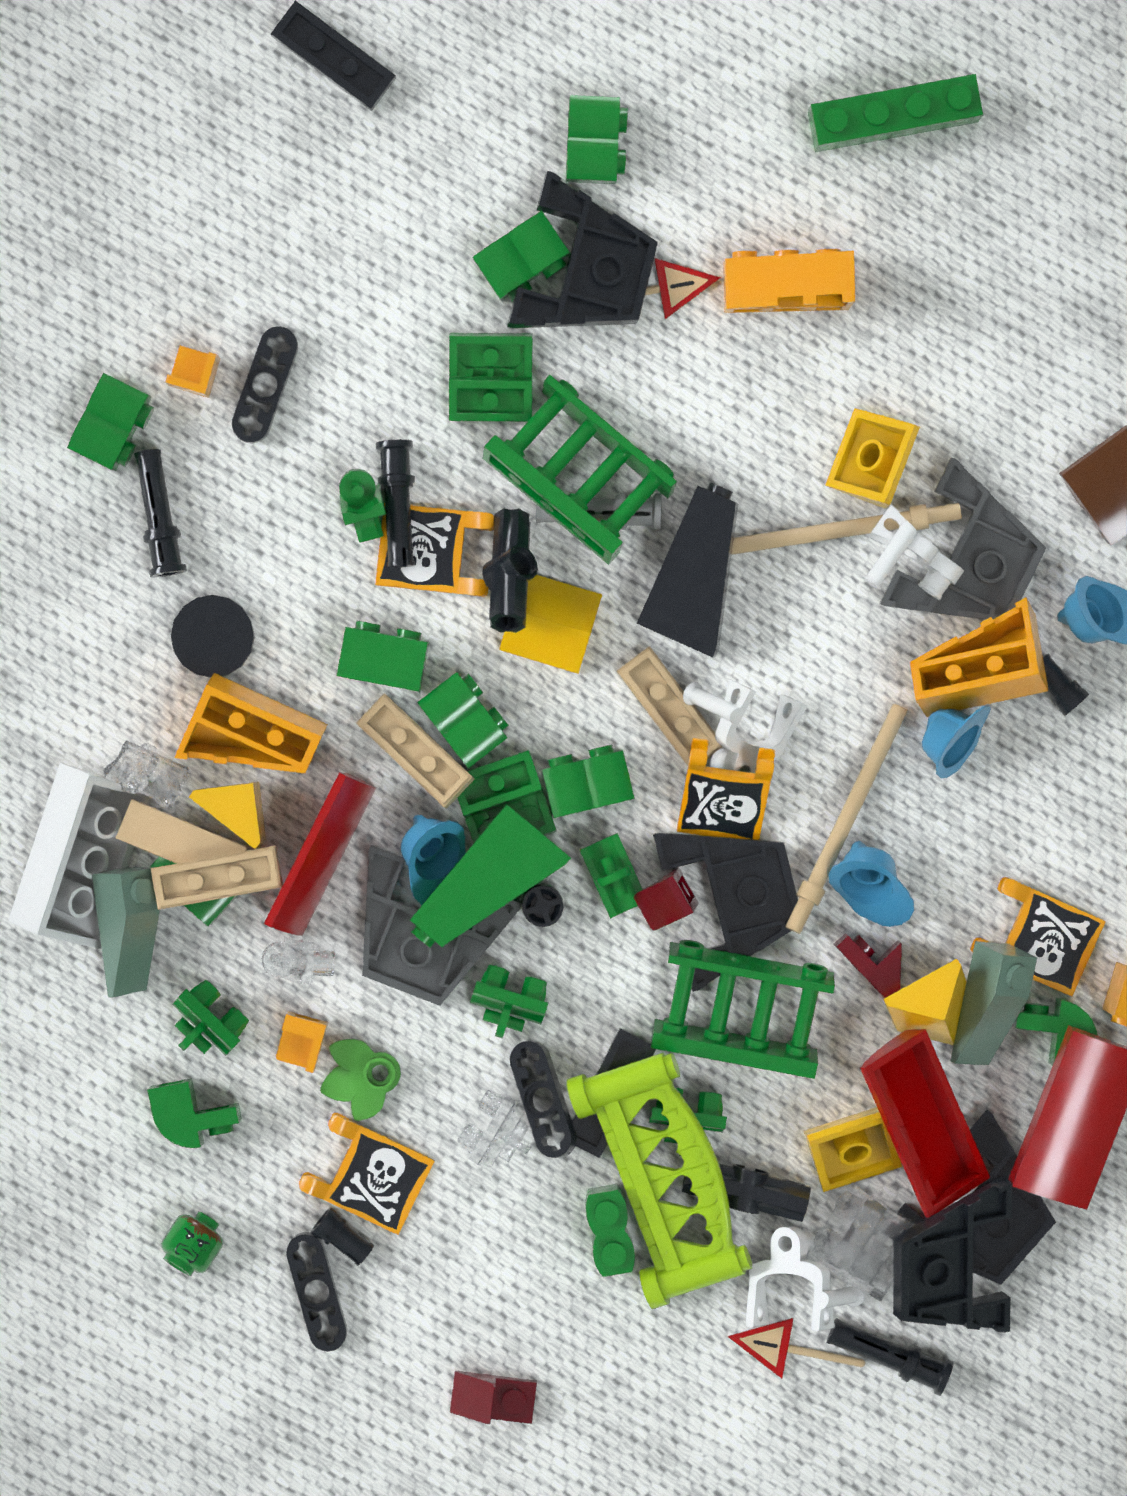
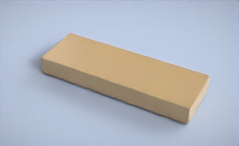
[616,646,722,766]
[356,693,475,809]
[116,799,249,863]
[151,846,283,910]

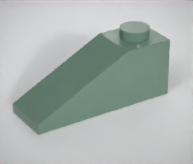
[92,867,160,998]
[950,941,1037,1065]

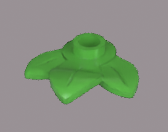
[320,1039,401,1121]

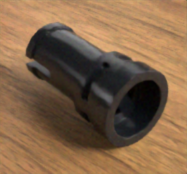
[1043,653,1089,716]
[310,1207,374,1266]

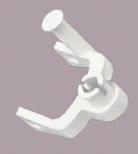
[861,505,964,600]
[683,679,807,773]
[745,1226,865,1331]

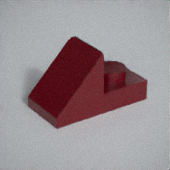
[634,867,699,930]
[833,933,902,998]
[450,1371,537,1424]

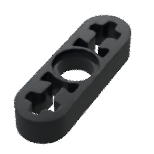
[232,326,298,444]
[510,1041,577,1158]
[286,1232,347,1352]

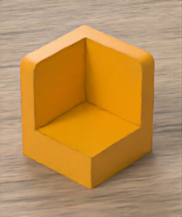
[165,345,221,398]
[276,1011,328,1073]

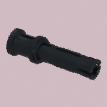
[375,439,415,568]
[134,449,187,578]
[826,1318,954,1396]

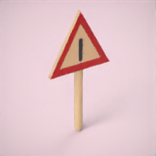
[645,258,721,319]
[727,1318,865,1379]

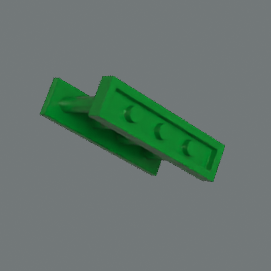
[482,375,677,565]
[651,940,835,1079]

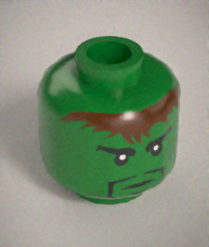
[161,1211,224,1276]

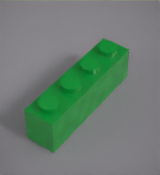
[808,74,983,152]

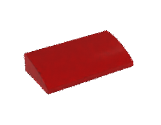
[264,772,377,936]
[1008,1025,1127,1210]
[860,1029,990,1218]

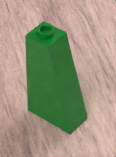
[410,804,571,948]

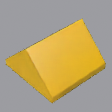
[825,408,920,509]
[499,575,602,674]
[189,782,266,849]
[883,959,967,1045]
[804,1107,902,1192]

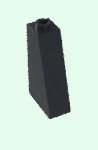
[636,482,739,658]

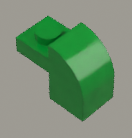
[1012,997,1098,1066]
[147,1078,242,1148]

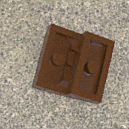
[1059,425,1127,546]

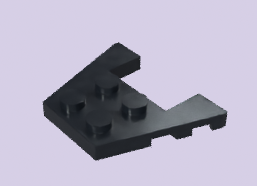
[507,171,658,328]
[653,832,798,992]
[881,1109,1056,1285]
[893,1177,1012,1333]

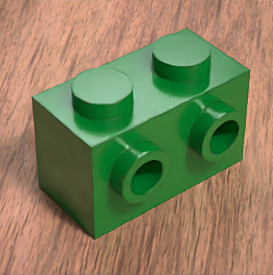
[336,621,429,692]

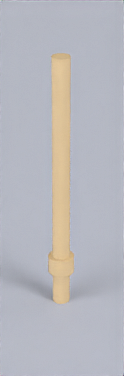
[732,503,962,555]
[785,704,908,934]

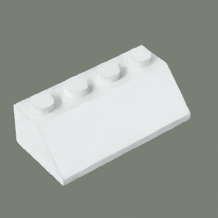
[8,763,152,949]

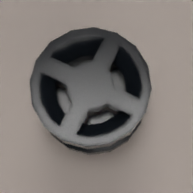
[522,884,564,927]

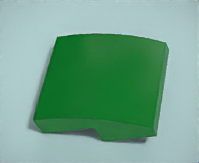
[449,333,533,422]
[457,750,557,844]

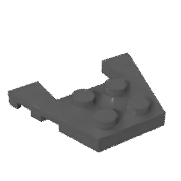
[879,458,1046,620]
[362,845,522,1006]

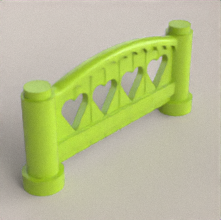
[567,1053,752,1309]

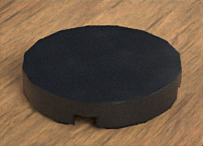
[171,595,255,678]

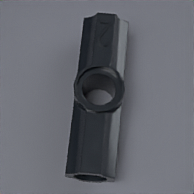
[482,508,538,633]
[681,1163,811,1222]

